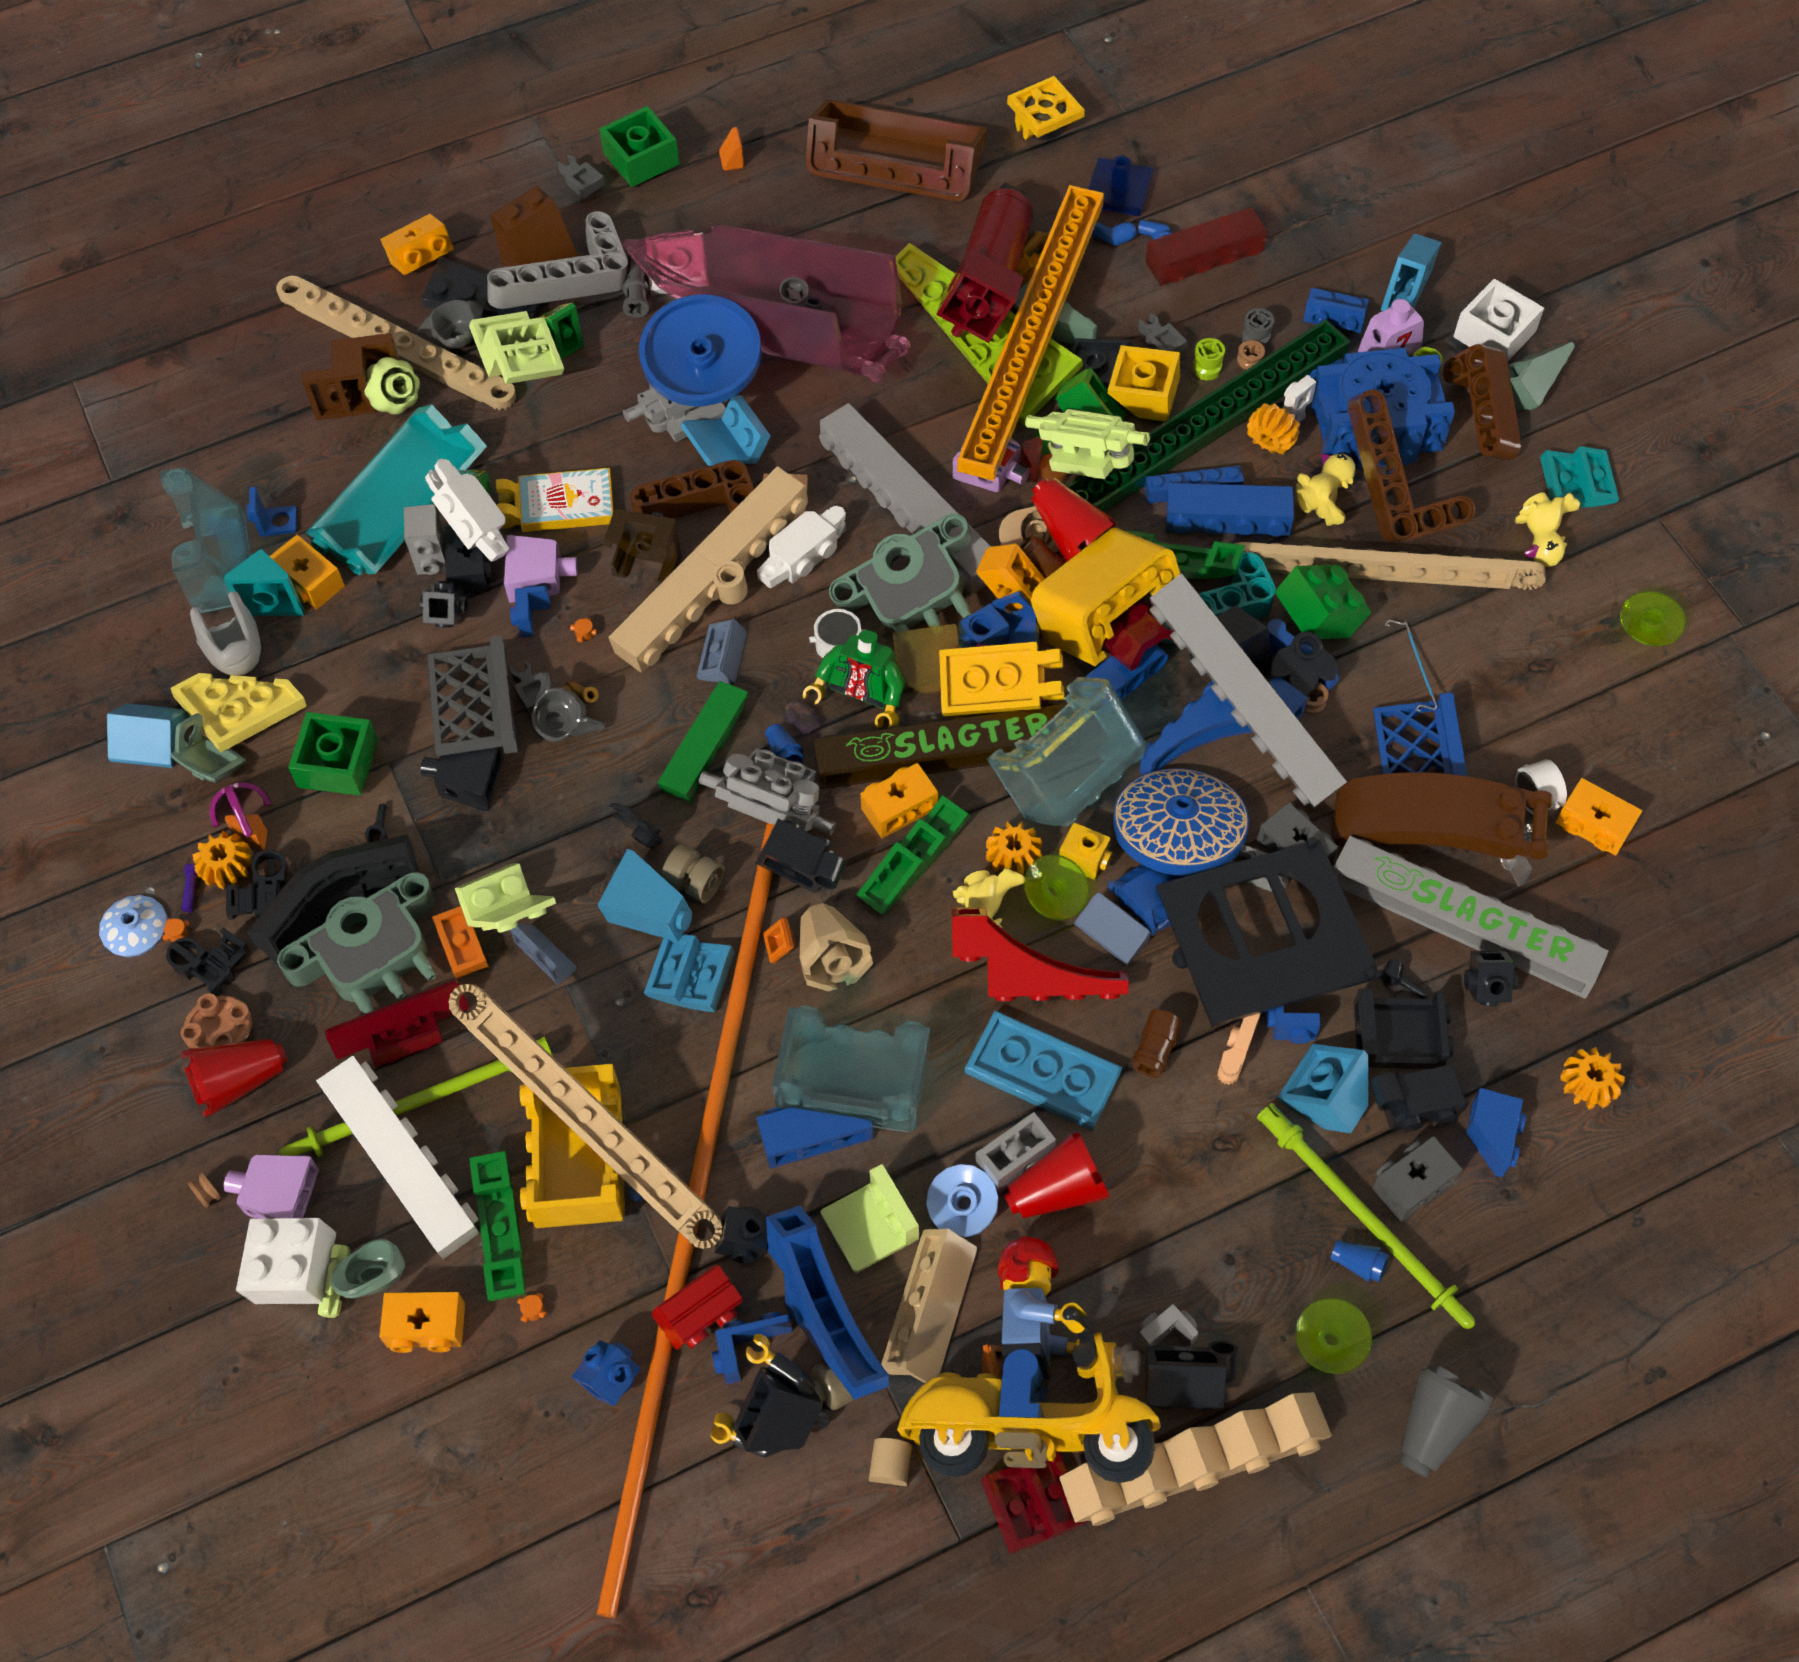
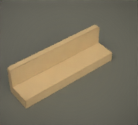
[881,1229,977,1383]

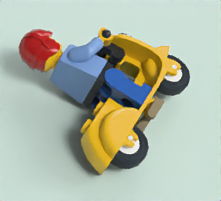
[897,1236,1161,1483]

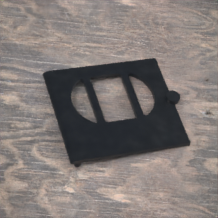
[1156,837,1381,1027]

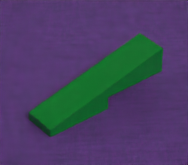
[657,681,750,803]

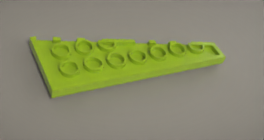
[890,243,1083,425]

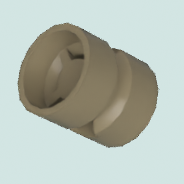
[661,844,725,904]

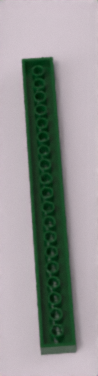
[1066,319,1351,512]

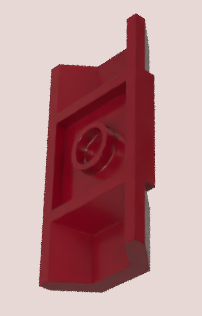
[1102,599,1174,672]

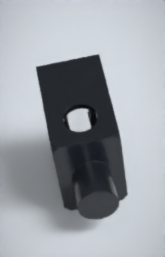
[421,741,504,811]

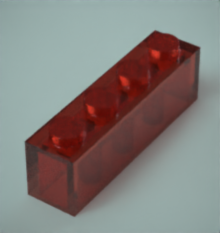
[1145,207,1267,286]

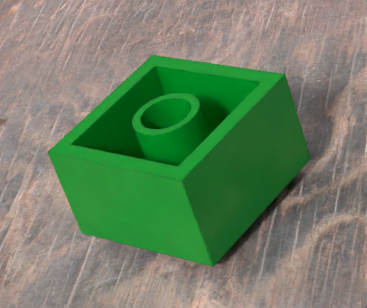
[599,106,679,188]
[1275,565,1372,639]
[288,712,378,796]

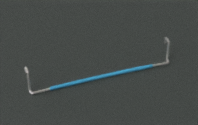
[1385,620,1438,712]

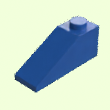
[756,1107,873,1169]

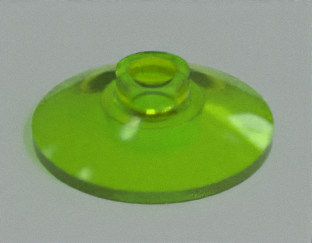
[1620,591,1686,646]
[1024,854,1089,920]
[1295,1298,1372,1374]

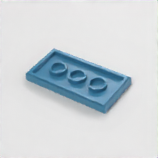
[964,1011,1123,1131]

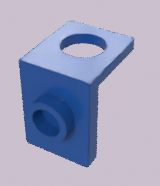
[246,487,297,537]
[993,591,1039,645]

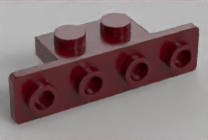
[325,980,469,1067]

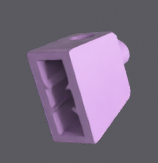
[504,535,578,602]
[224,1155,320,1219]

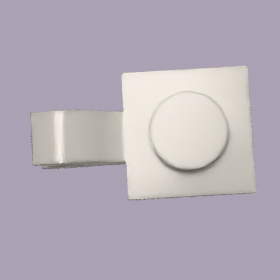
[1281,375,1316,423]

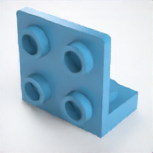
[681,395,771,466]

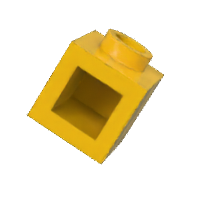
[1058,822,1113,880]

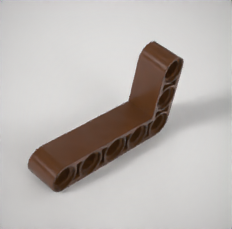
[1348,390,1475,543]

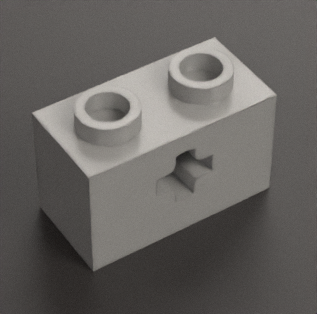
[404,504,445,575]
[975,1112,1056,1195]

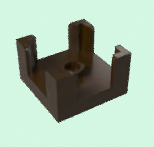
[604,509,682,584]

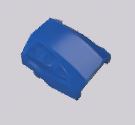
[1108,864,1203,936]

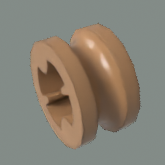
[1237,340,1265,370]
[1304,682,1329,714]
[187,1172,222,1209]

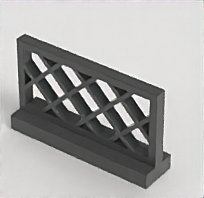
[427,636,518,756]

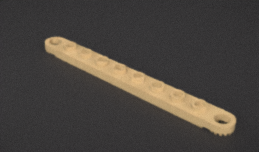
[276,276,517,410]
[1235,542,1546,590]
[448,984,724,1249]

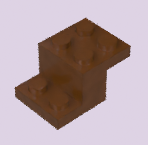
[302,333,400,420]

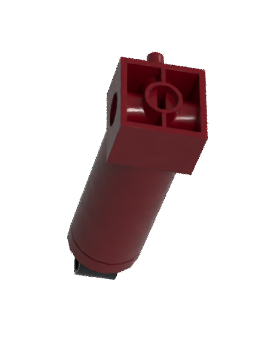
[936,181,1034,343]

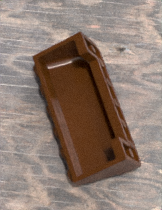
[806,99,988,201]

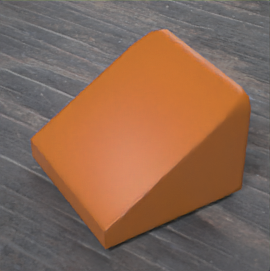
[719,127,744,171]
[225,814,267,851]

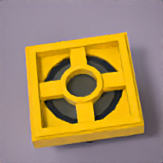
[1007,76,1085,140]

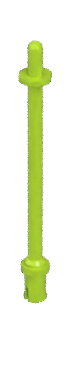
[278,1036,552,1157]
[1257,1103,1475,1329]

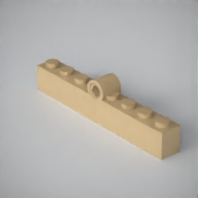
[609,466,808,673]

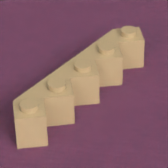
[1059,1392,1332,1526]

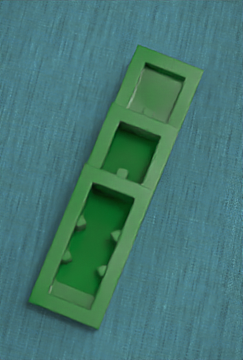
[856,795,971,916]

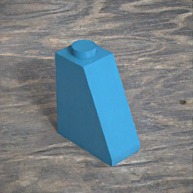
[1381,233,1442,311]
[598,849,693,942]

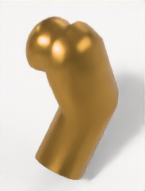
[1022,231,1050,256]
[560,682,599,705]

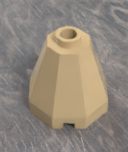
[800,903,873,991]

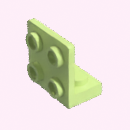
[455,863,556,932]
[821,1164,919,1273]

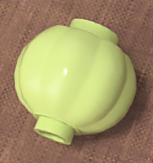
[364,357,420,415]

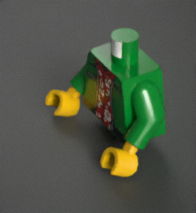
[803,630,905,728]

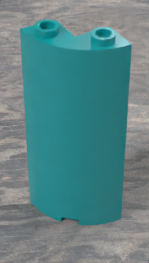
[305,404,487,575]

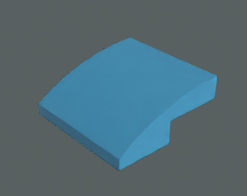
[644,934,736,1013]

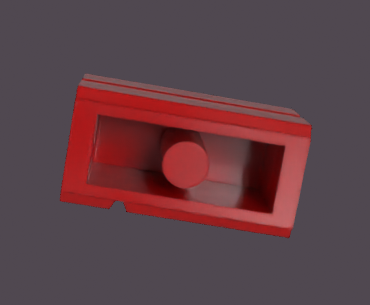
[651,1264,743,1350]

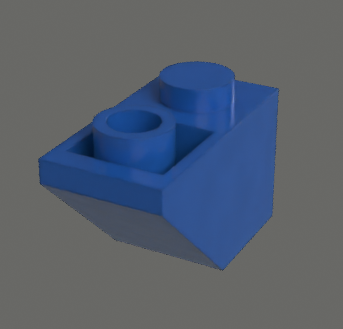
[1466,1088,1526,1177]

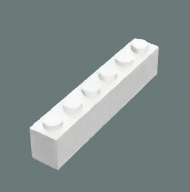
[316,1056,479,1260]

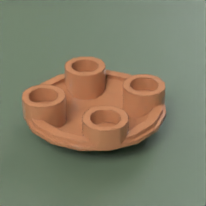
[180,993,252,1048]

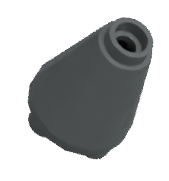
[1399,1364,1493,1478]

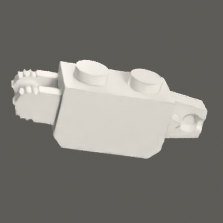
[425,458,510,562]
[757,505,847,588]

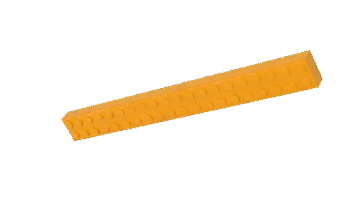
[957,185,1104,481]

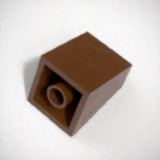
[490,185,579,267]

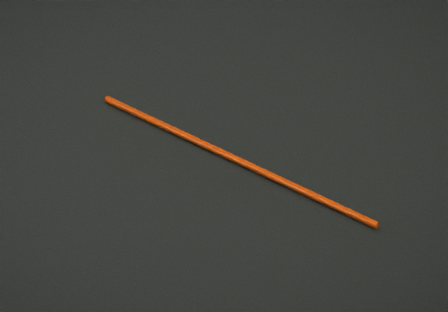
[596,823,774,1618]

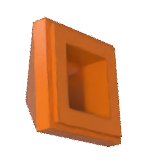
[763,917,796,964]
[982,1344,1004,1380]

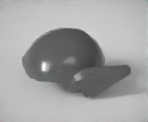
[417,300,486,348]
[531,672,606,742]

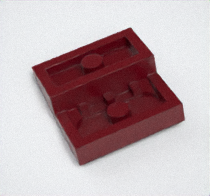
[981,1451,1088,1554]

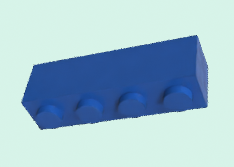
[1165,483,1294,536]

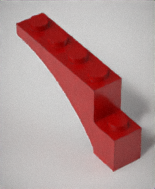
[951,907,1129,1001]

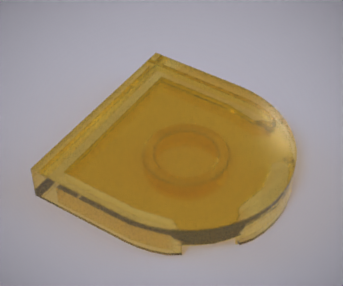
[892,624,960,693]

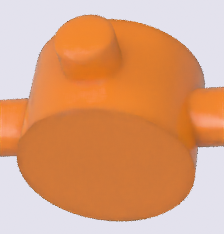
[570,617,598,643]
[162,918,190,942]
[517,1292,547,1323]

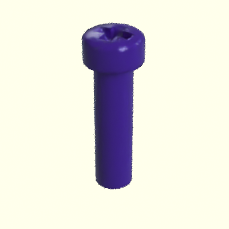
[181,864,198,912]

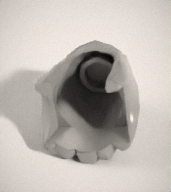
[190,592,261,676]

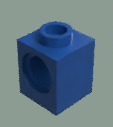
[958,603,1009,648]

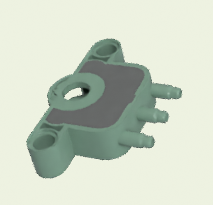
[829,513,972,651]
[277,872,436,1014]

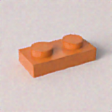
[432,906,489,979]

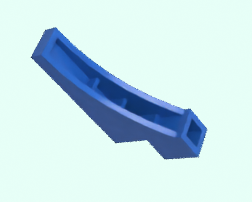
[1139,677,1308,775]
[766,1205,889,1400]

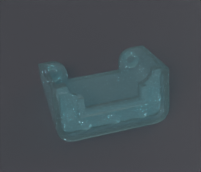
[160,468,251,613]

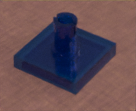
[1089,155,1153,216]

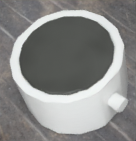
[809,609,866,658]
[1515,759,1567,814]

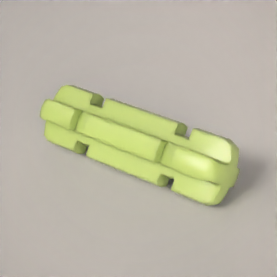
[318,1244,351,1318]

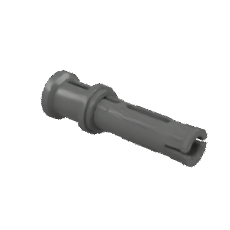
[623,239,649,318]

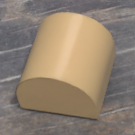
[869,1438,912,1487]

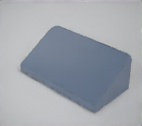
[696,619,747,684]
[1074,892,1151,965]
[510,923,577,985]

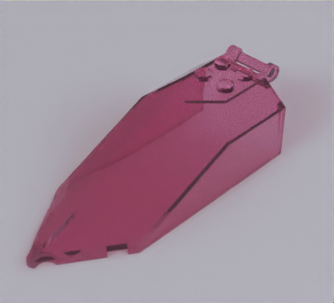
[623,225,911,383]

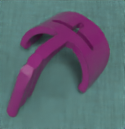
[209,782,271,837]

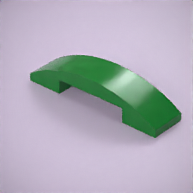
[1125,530,1245,579]
[469,1151,526,1302]

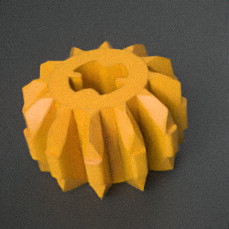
[1247,403,1301,454]
[986,821,1042,876]
[192,831,253,890]
[1560,1047,1625,1110]

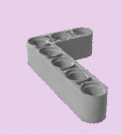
[487,211,628,309]

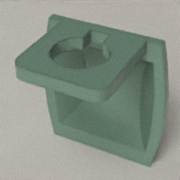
[171,713,246,784]

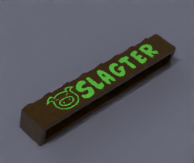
[814,703,1081,790]

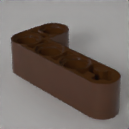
[1443,344,1521,461]
[630,460,754,518]

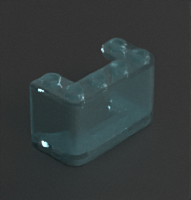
[987,677,1148,827]
[772,1005,930,1132]

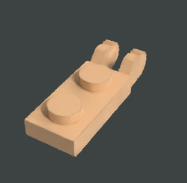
[1217,1013,1261,1085]

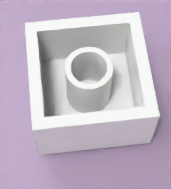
[1453,279,1544,362]
[236,1218,337,1304]

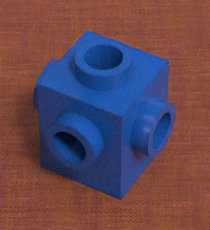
[572,1340,641,1406]

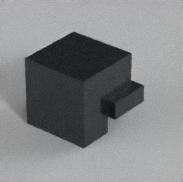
[1190,605,1273,674]

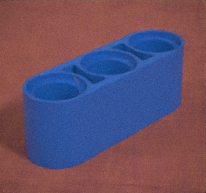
[1079,644,1168,712]

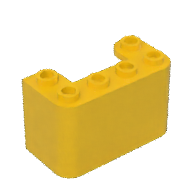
[1031,528,1180,666]
[520,1064,625,1229]

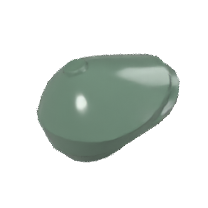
[331,1239,405,1298]

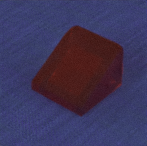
[1021,436,1043,483]

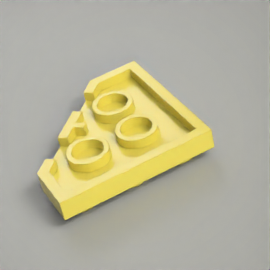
[170,673,307,753]

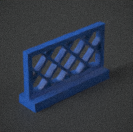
[1373,692,1467,776]

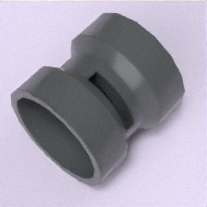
[779,277,809,316]
[1241,308,1274,348]

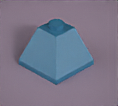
[1277,1044,1368,1134]

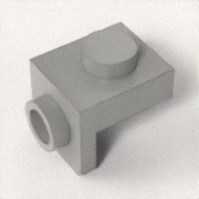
[1136,1304,1198,1353]

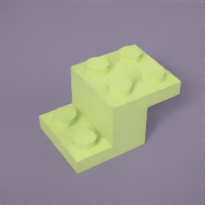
[469,311,564,384]

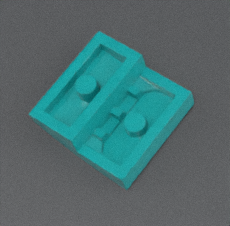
[1540,446,1619,508]

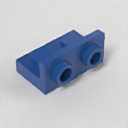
[1303,288,1369,333]

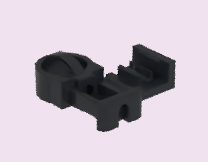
[226,849,288,920]
[166,927,250,996]

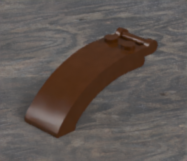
[1331,773,1552,860]

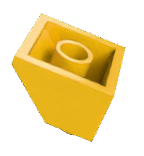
[1108,345,1180,421]

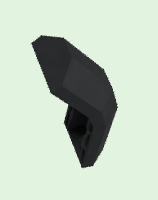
[247,835,420,964]

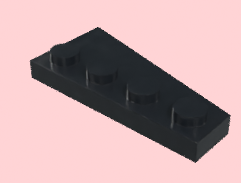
[421,257,542,319]

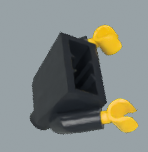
[711,1334,831,1458]

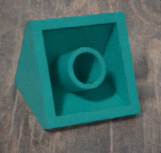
[224,549,304,616]

